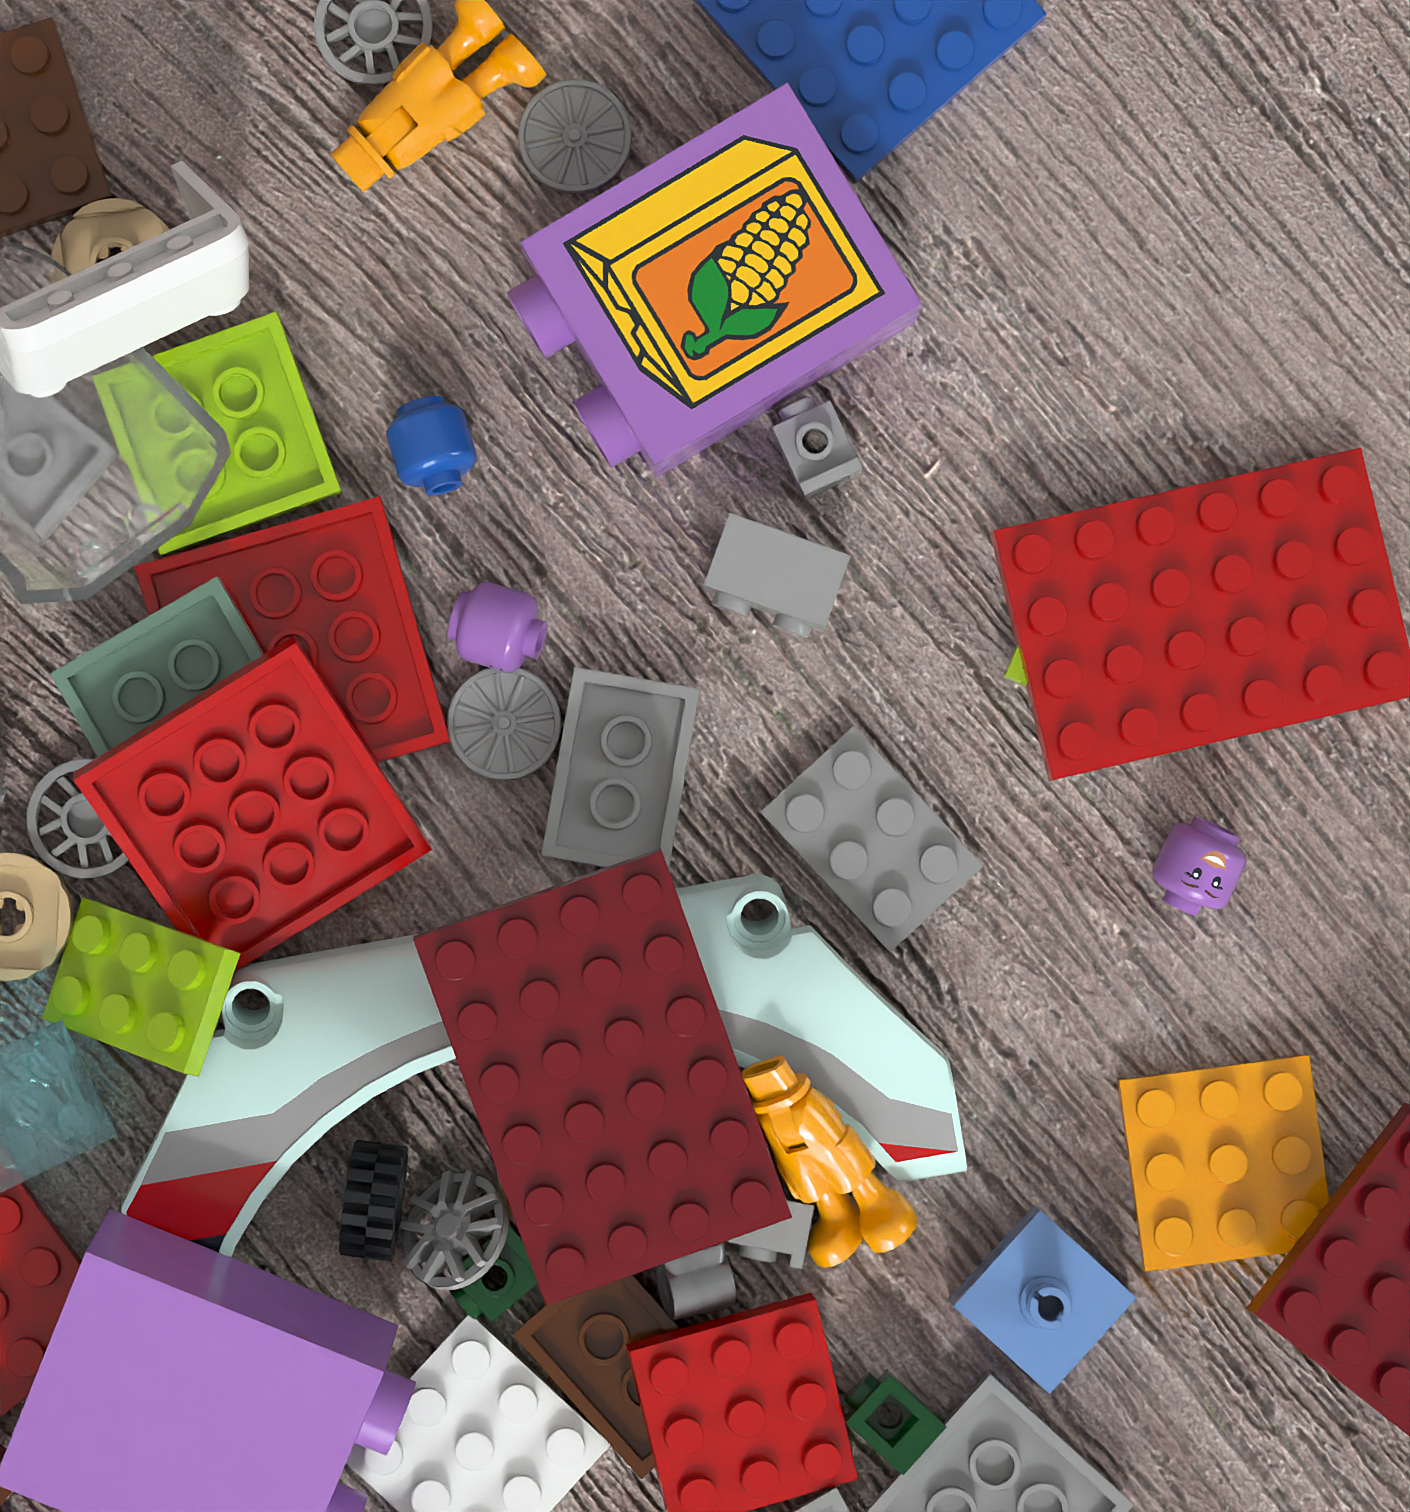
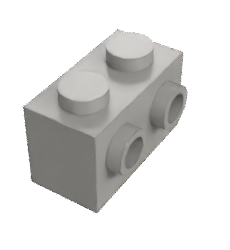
[704,513,851,638]

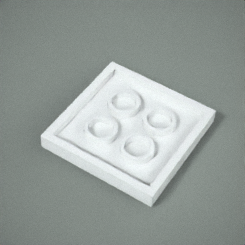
[346,1315,610,1512]

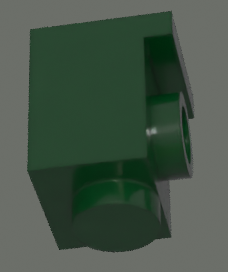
[449,1220,538,1322]
[844,1369,947,1475]

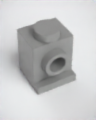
[771,396,863,501]
[728,1196,814,1269]

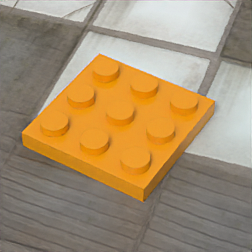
[1117,1054,1329,1272]

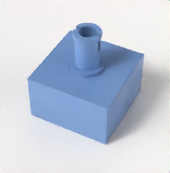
[949,1205,1136,1394]

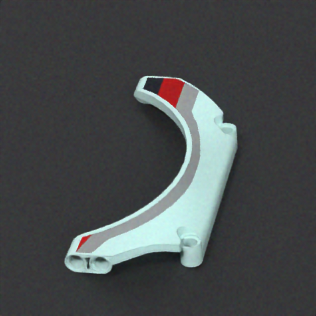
[121,874,967,1257]

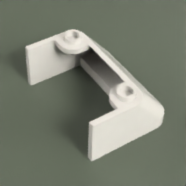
[0,161,249,398]

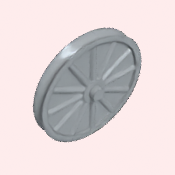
[518,79,632,194]
[447,668,562,781]

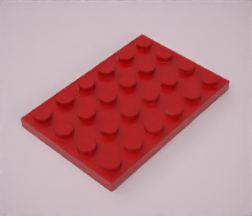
[990,448,1410,781]

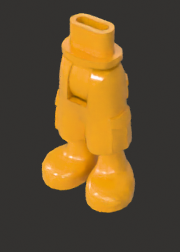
[330,0,547,193]
[741,1056,918,1268]

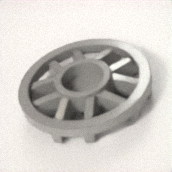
[314,0,433,87]
[27,759,129,879]
[399,1170,509,1290]

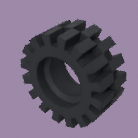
[339,1140,408,1262]

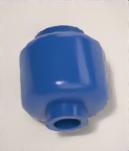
[386,396,477,496]

